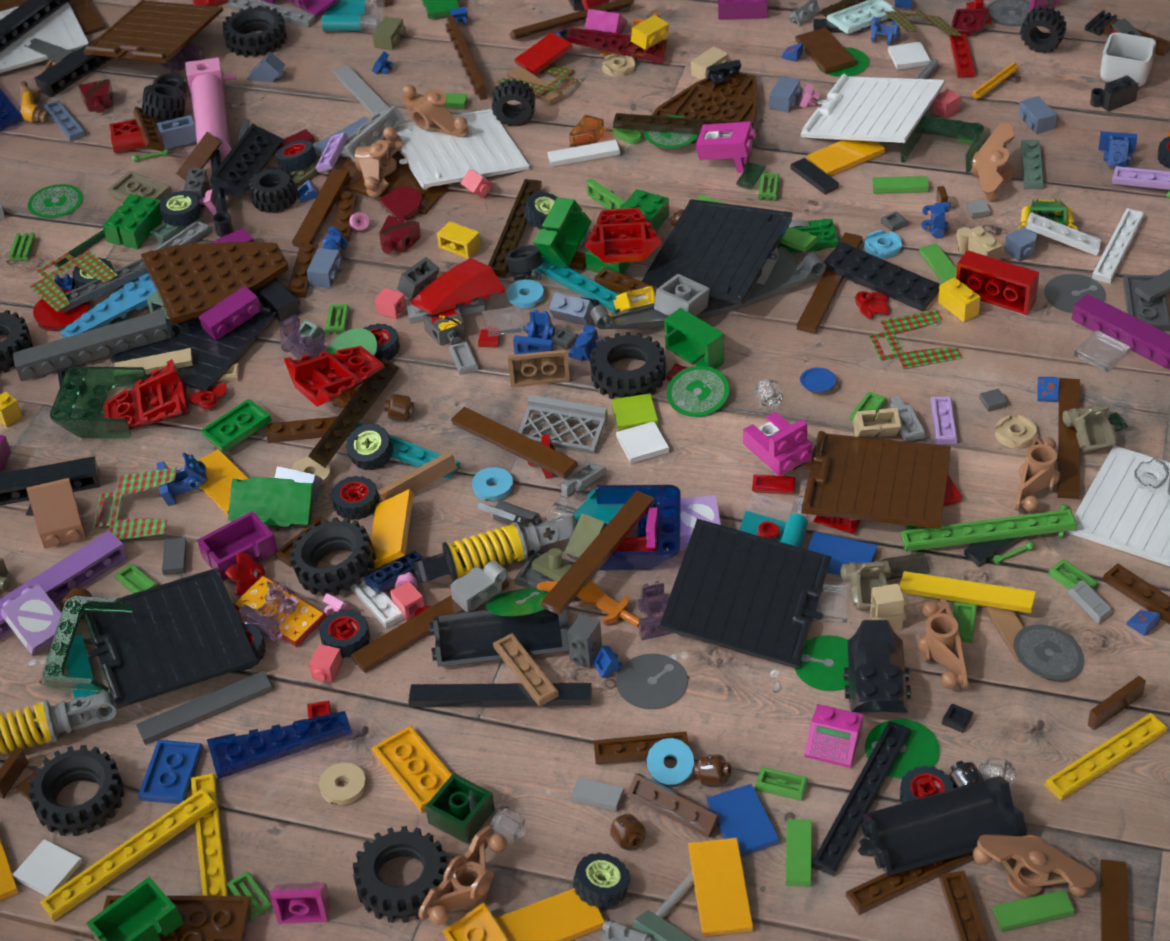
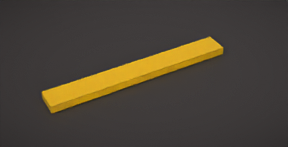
[191,773,229,896]
[40,788,217,921]

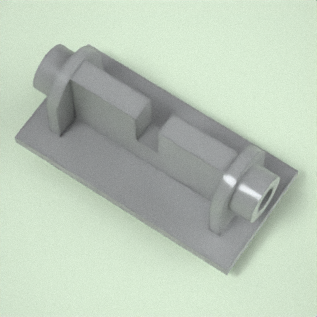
[789,0,820,27]
[600,920,654,941]

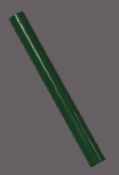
[54,230,105,267]

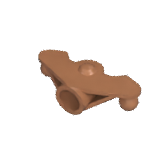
[402,85,469,137]
[972,122,1015,201]
[355,126,402,198]
[1015,433,1060,512]
[918,598,968,689]
[419,826,507,925]
[973,835,1096,897]

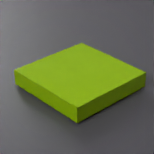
[611,394,658,432]

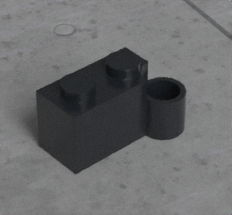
[1090,75,1139,112]

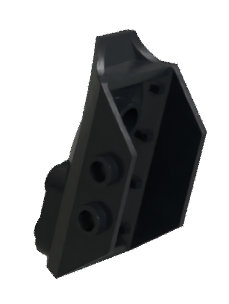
[844,620,911,712]

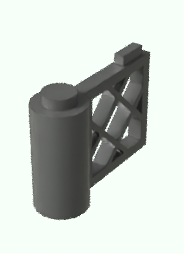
[477,501,542,527]

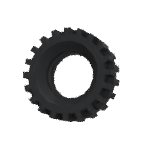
[222,5,287,57]
[0,310,33,373]
[590,332,666,399]
[289,517,376,596]
[28,745,125,836]
[353,826,448,923]

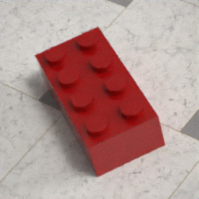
[956,250,1039,315]

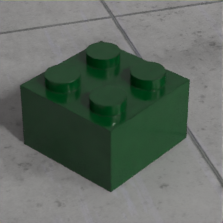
[425,773,495,844]

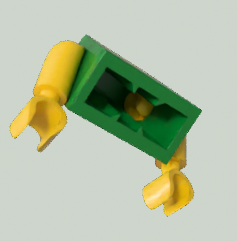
[1018,199,1078,230]

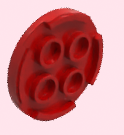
[33,290,90,331]

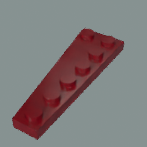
[567,27,667,64]

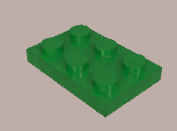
[200,398,272,453]

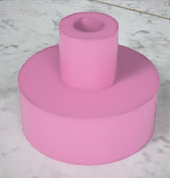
[350,212,369,231]
[395,572,418,589]

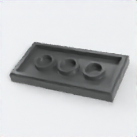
[1123,275,1170,331]

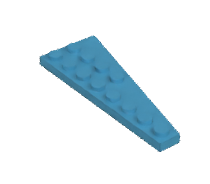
[60,273,156,338]

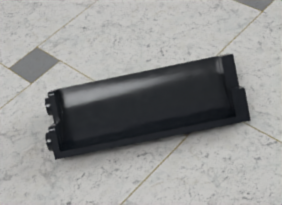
[429,608,570,667]
[861,775,1027,876]

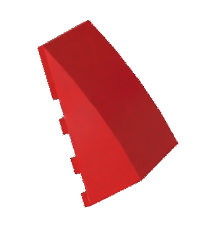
[585,208,662,263]
[411,258,505,315]
[284,346,384,407]
[104,359,189,432]

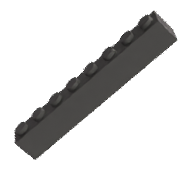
[13,310,171,381]

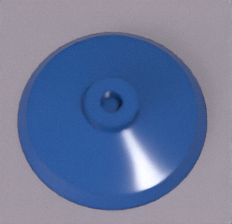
[800,367,836,393]

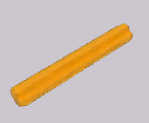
[972,62,1019,100]

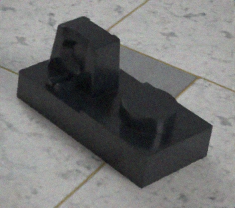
[705,59,742,85]

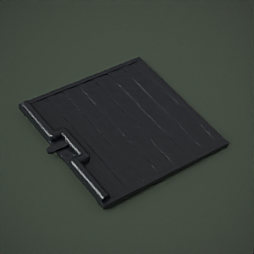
[642,199,793,305]
[111,306,277,392]
[659,518,832,669]
[82,568,258,709]

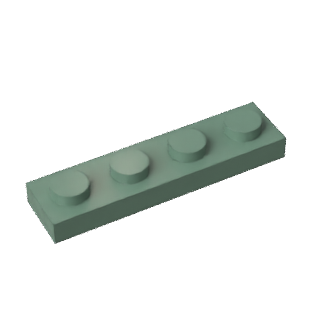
[1021,139,1043,189]

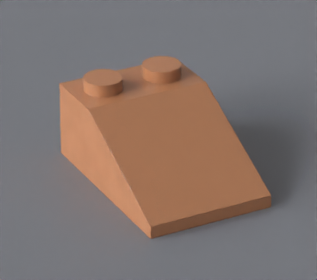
[27,478,86,549]

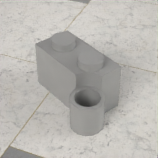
[451,560,508,612]

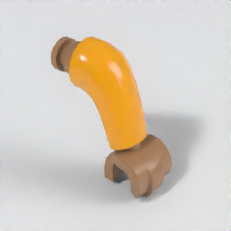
[20,81,48,123]

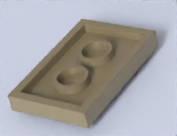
[107,171,172,201]

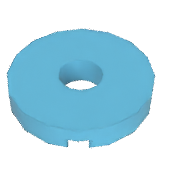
[864,230,902,259]
[506,279,544,309]
[472,467,513,501]
[647,738,694,787]

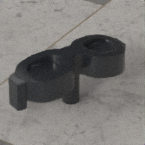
[514,271,541,281]

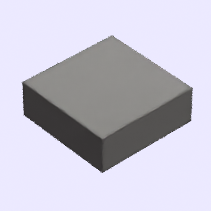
[967,200,990,218]

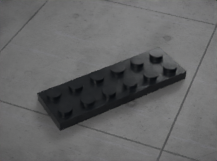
[209,123,283,198]
[823,242,940,311]

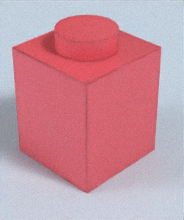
[932,89,961,119]
[460,169,493,198]
[375,288,406,319]
[390,581,424,621]
[309,644,343,683]

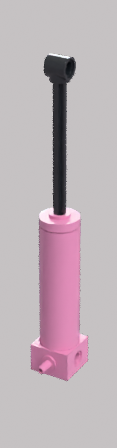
[186,57,236,237]

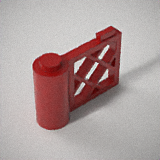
[109,119,146,153]

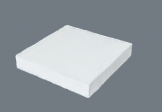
[888,42,930,70]
[616,421,669,464]
[12,839,83,897]

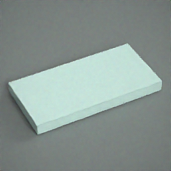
[827,0,896,34]

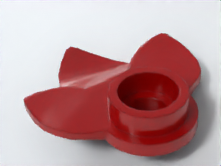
[855,291,890,319]
[188,383,227,409]
[225,552,265,596]

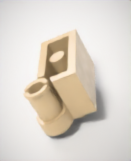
[956,226,1003,260]

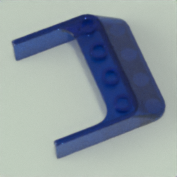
[595,485,681,570]

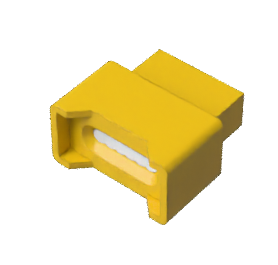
[613,286,655,311]

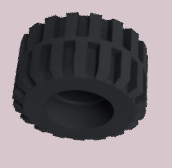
[1020,6,1067,53]
[492,79,535,126]
[141,84,186,120]
[249,169,297,213]

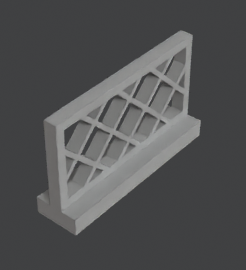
[339,106,405,162]
[518,395,609,454]

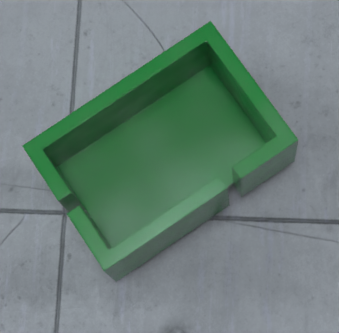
[102,194,163,249]
[533,197,592,267]
[664,308,724,369]
[86,877,184,941]

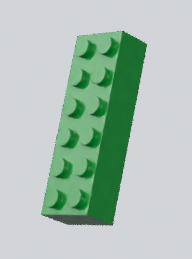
[585,189,669,274]

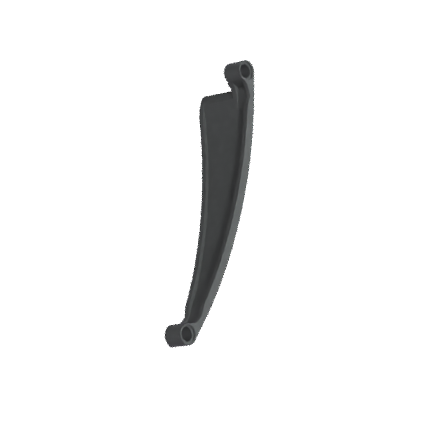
[590,247,826,329]

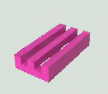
[646,507,659,548]

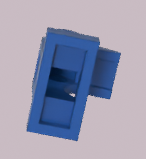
[1098,131,1137,167]
[513,310,555,355]
[156,452,207,506]

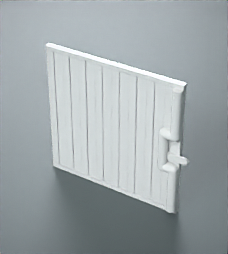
[0,2,88,73]
[801,74,945,143]
[395,109,530,190]
[1066,445,1170,567]

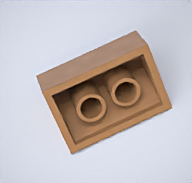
[508,350,570,387]

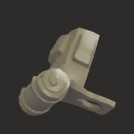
[1063,404,1117,452]
[840,560,891,610]

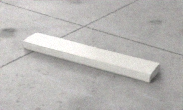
[1092,208,1145,284]

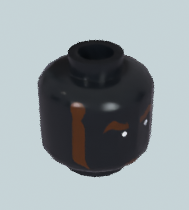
[949,760,984,788]

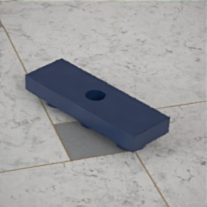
[365,550,424,594]

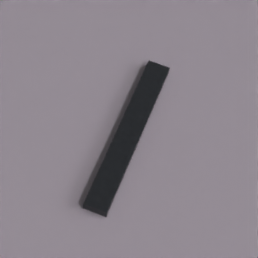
[408,683,592,707]
[811,721,911,877]

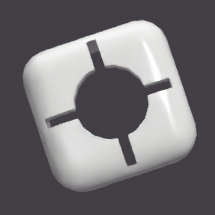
[1100,33,1156,87]

